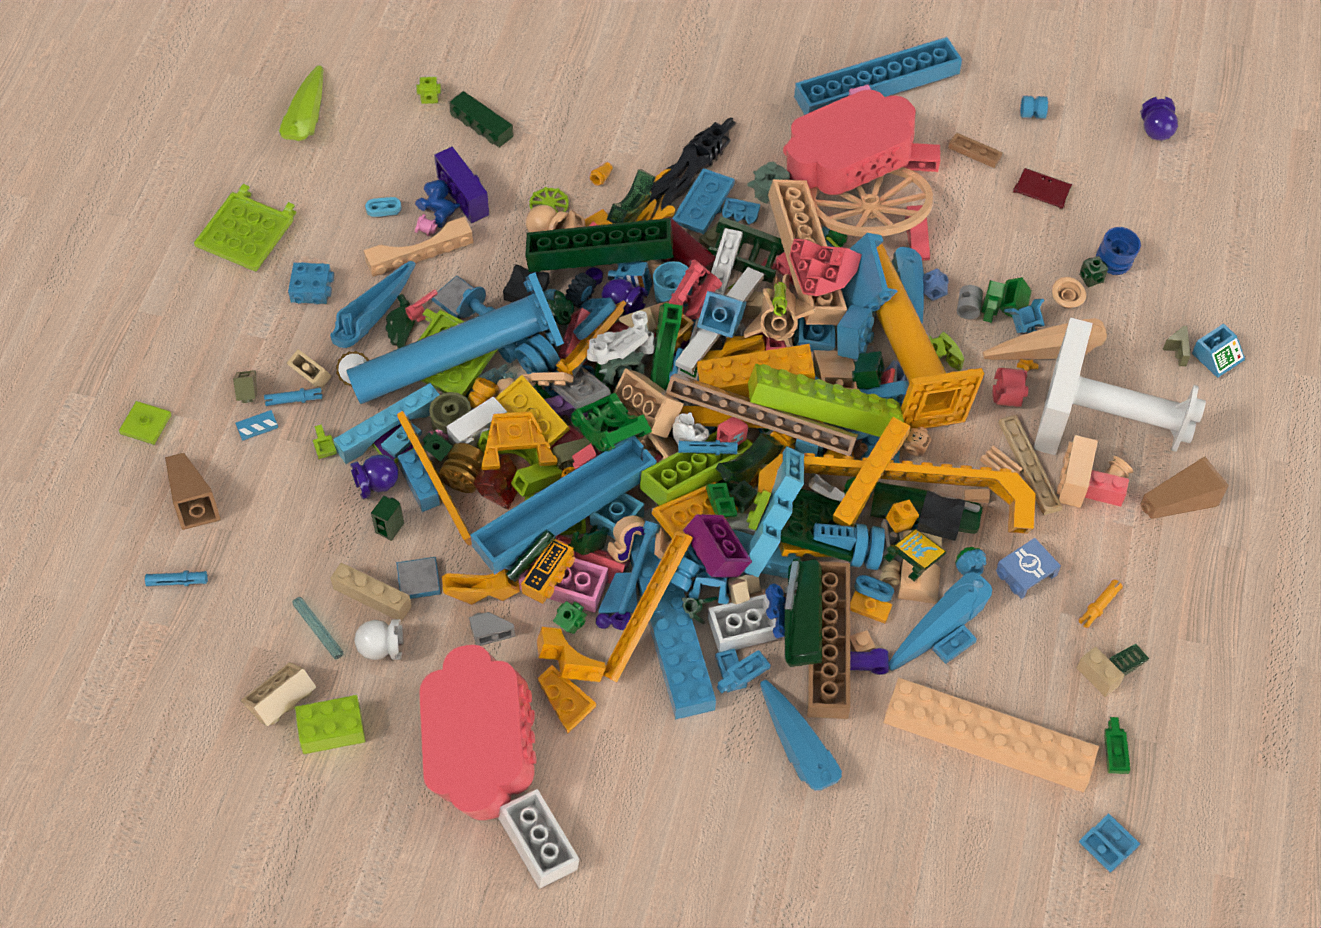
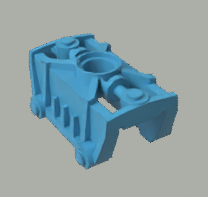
[689,568,730,604]

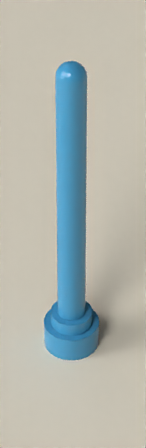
[618,521,660,614]

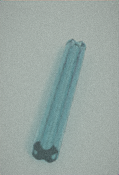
[292,597,343,660]

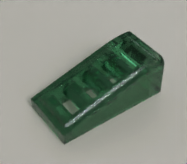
[1109,644,1149,676]

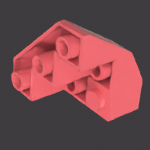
[789,239,862,296]

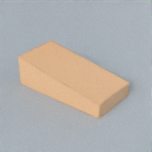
[964,489,990,503]

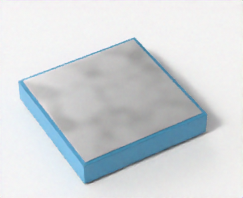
[432,276,473,319]
[396,557,441,599]

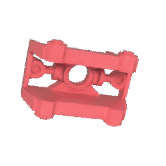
[669,260,722,320]

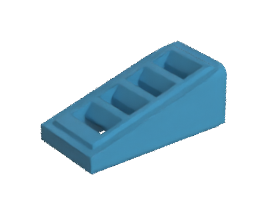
[814,523,857,551]

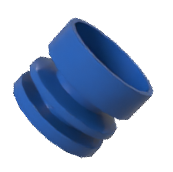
[1095,227,1141,275]

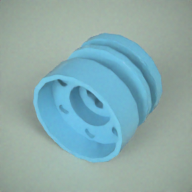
[653,261,692,307]

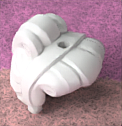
[673,412,709,444]

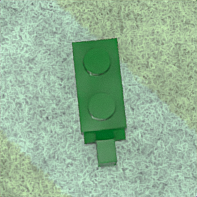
[1104,717,1131,774]

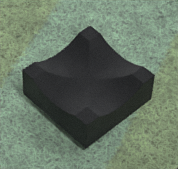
[503,264,550,302]
[917,490,966,541]

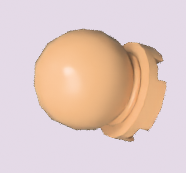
[526,205,568,232]

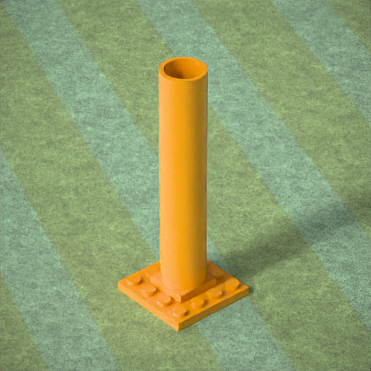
[875,243,984,429]

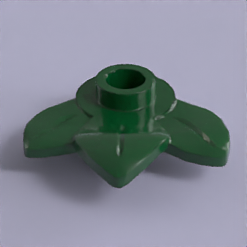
[546,290,574,325]

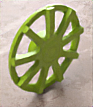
[529,187,569,213]

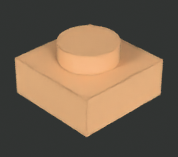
[850,630,876,652]

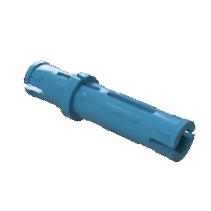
[264,387,323,406]
[678,440,738,456]
[145,570,208,587]

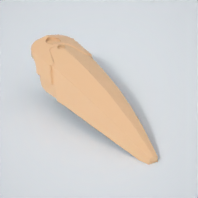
[983,318,1107,360]

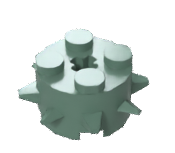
[747,162,790,204]
[599,351,646,388]

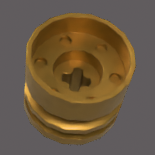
[439,443,486,493]

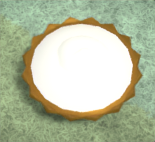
[336,351,369,387]

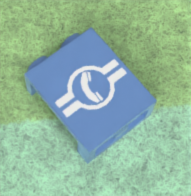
[996,538,1061,599]

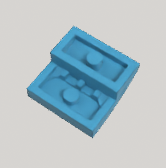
[1078,813,1140,873]

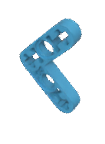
[573,298,617,340]

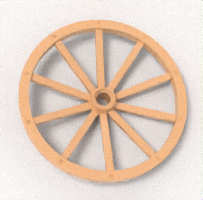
[810,167,933,237]

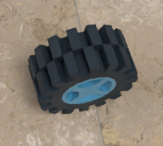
[565,272,597,308]

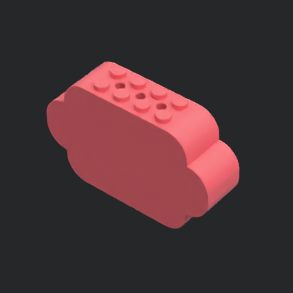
[787,90,916,195]
[419,644,536,820]

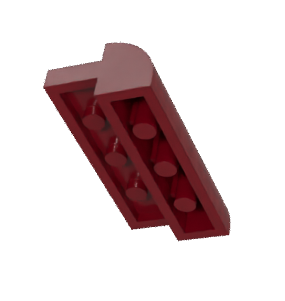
[660,217,716,285]

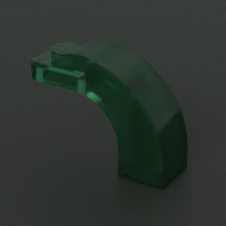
[606,169,656,224]

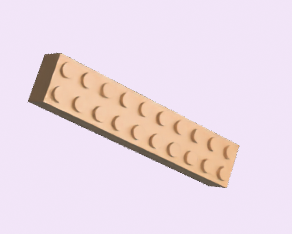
[768,179,847,325]
[883,677,1099,793]

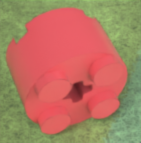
[992,368,1028,407]

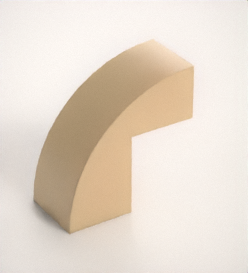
[728,572,761,604]

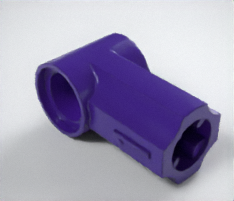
[850,648,889,675]

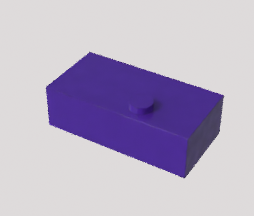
[434,146,490,224]

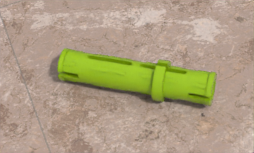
[772,282,787,316]

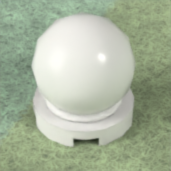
[355,619,403,660]

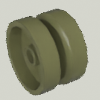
[429,392,471,441]

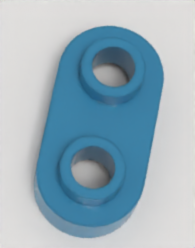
[854,575,894,602]

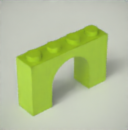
[477,429,562,497]

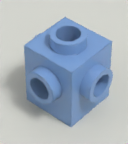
[923,268,949,301]

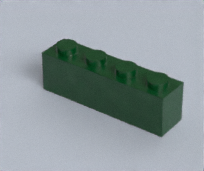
[449,91,513,148]

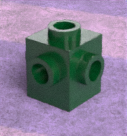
[1079,256,1108,287]

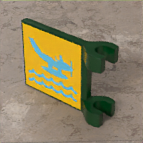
[883,528,946,582]

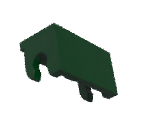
[568,525,609,556]

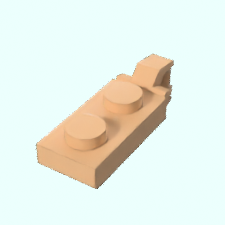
[522,372,574,387]

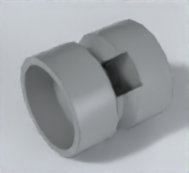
[956,285,983,320]

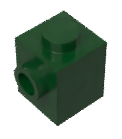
[422,430,453,461]

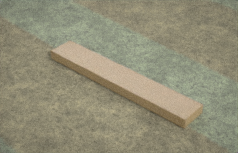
[998,414,1062,515]

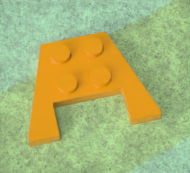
[481,412,558,470]

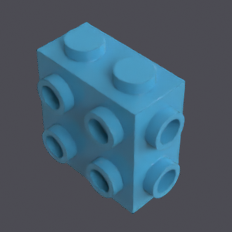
[288,262,334,304]

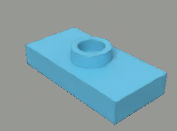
[381,423,422,458]

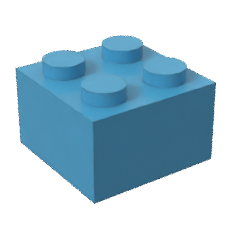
[837,305,874,360]

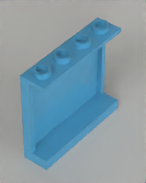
[841,233,897,314]

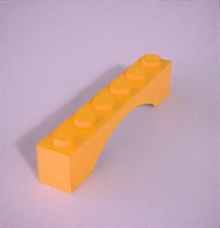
[833,417,910,527]

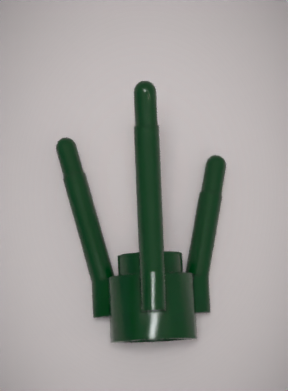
[682,594,718,624]

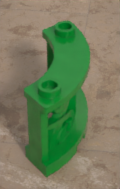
[572,392,652,451]

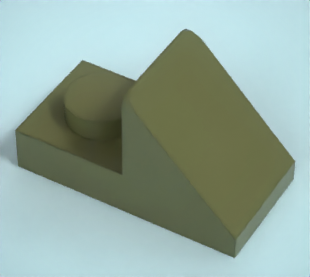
[1163,326,1191,366]

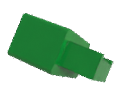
[981,280,1006,323]

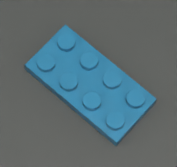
[672,168,735,234]

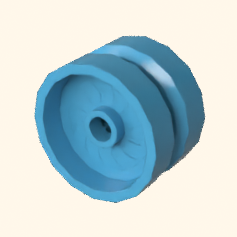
[514,333,560,374]
[848,523,885,570]

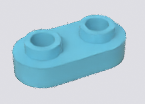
[365,197,401,217]

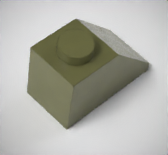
[233,370,257,403]

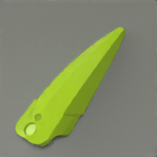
[279,65,323,141]

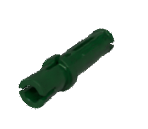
[506,529,556,582]

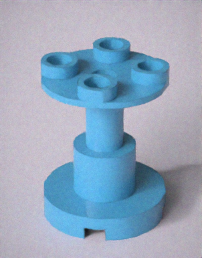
[456,286,495,318]

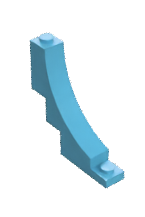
[743,446,804,577]

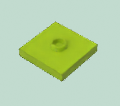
[119,401,171,445]

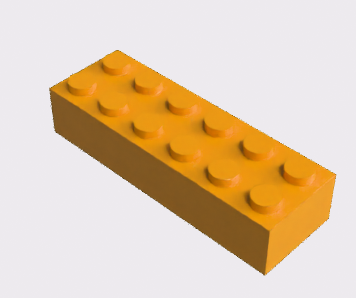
[697,344,815,398]

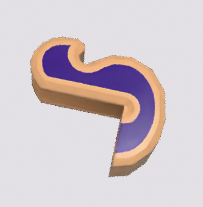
[608,515,645,563]

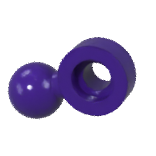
[595,611,631,630]

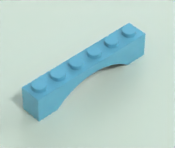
[333,383,440,464]

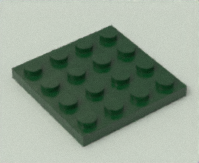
[781,489,853,562]

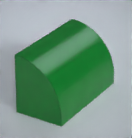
[1000,277,1032,317]

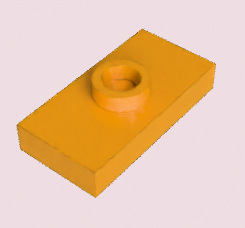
[850,591,893,624]

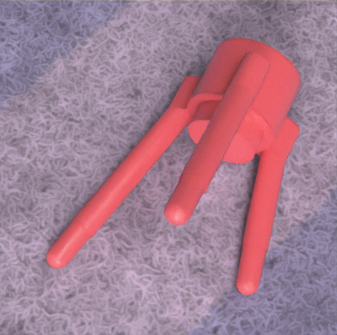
[405,289,448,322]

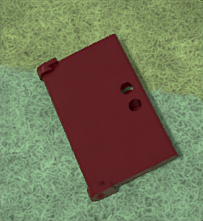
[1013,168,1072,210]

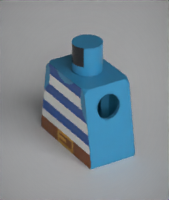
[608,262,652,298]

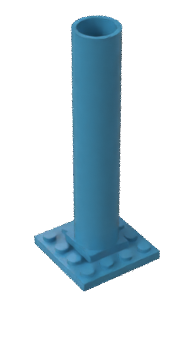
[346,273,564,404]

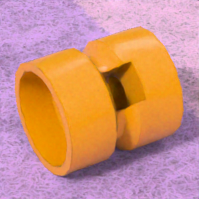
[467,377,499,408]

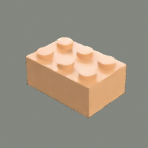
[1056,435,1098,508]

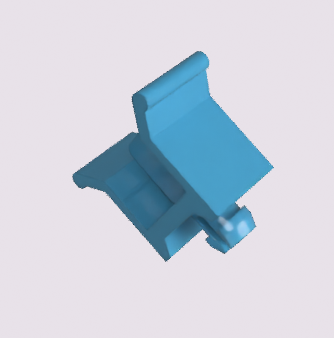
[1004,299,1045,333]

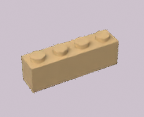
[330,562,412,622]

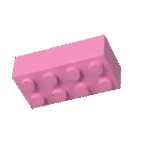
[519,552,608,613]

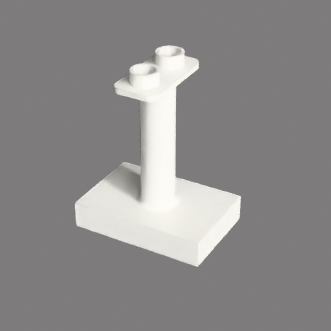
[1034,317,1206,455]

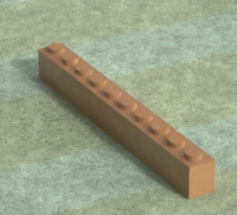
[666,373,858,456]

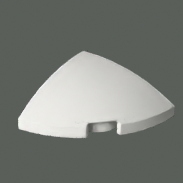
[809,473,845,501]

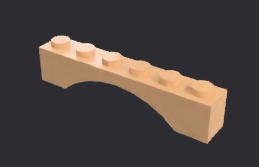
[363,217,473,277]

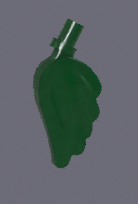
[385,294,415,349]

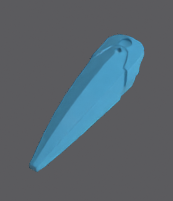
[892,247,924,323]
[330,261,416,348]
[889,572,992,671]
[760,679,842,791]

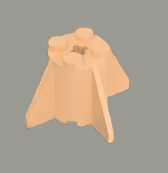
[744,288,815,347]

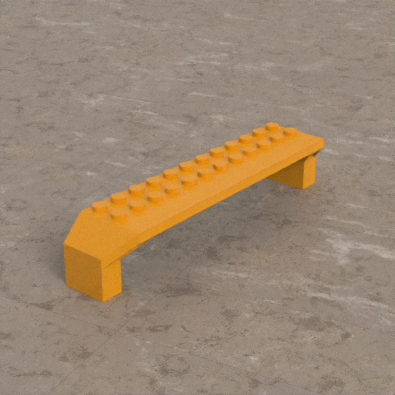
[756,453,1036,534]

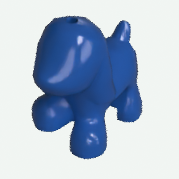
[415,180,460,228]

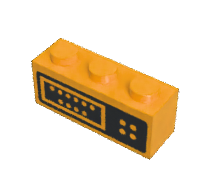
[521,539,575,604]

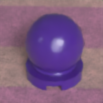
[1140,97,1178,141]
[601,278,648,316]
[350,454,398,500]

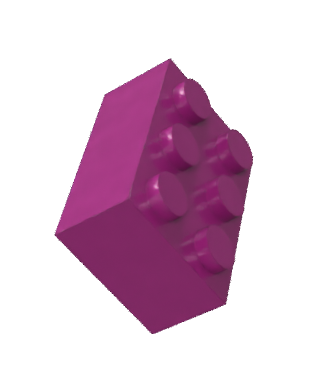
[683,514,752,577]

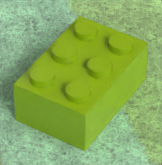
[295,695,366,755]

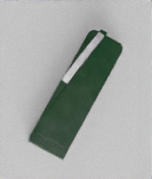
[870,482,983,534]
[785,558,822,667]

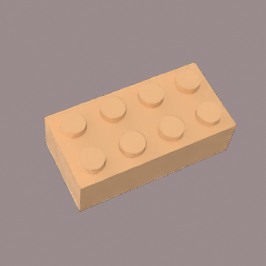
[613,368,684,438]

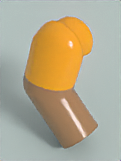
[851,443,868,459]

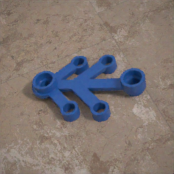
[765,583,786,639]

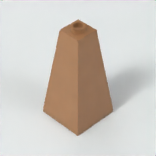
[165,453,221,530]
[1140,457,1229,519]

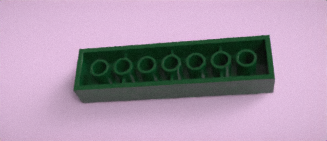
[525,218,673,272]

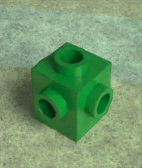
[553,601,588,634]

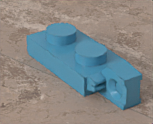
[717,650,771,694]

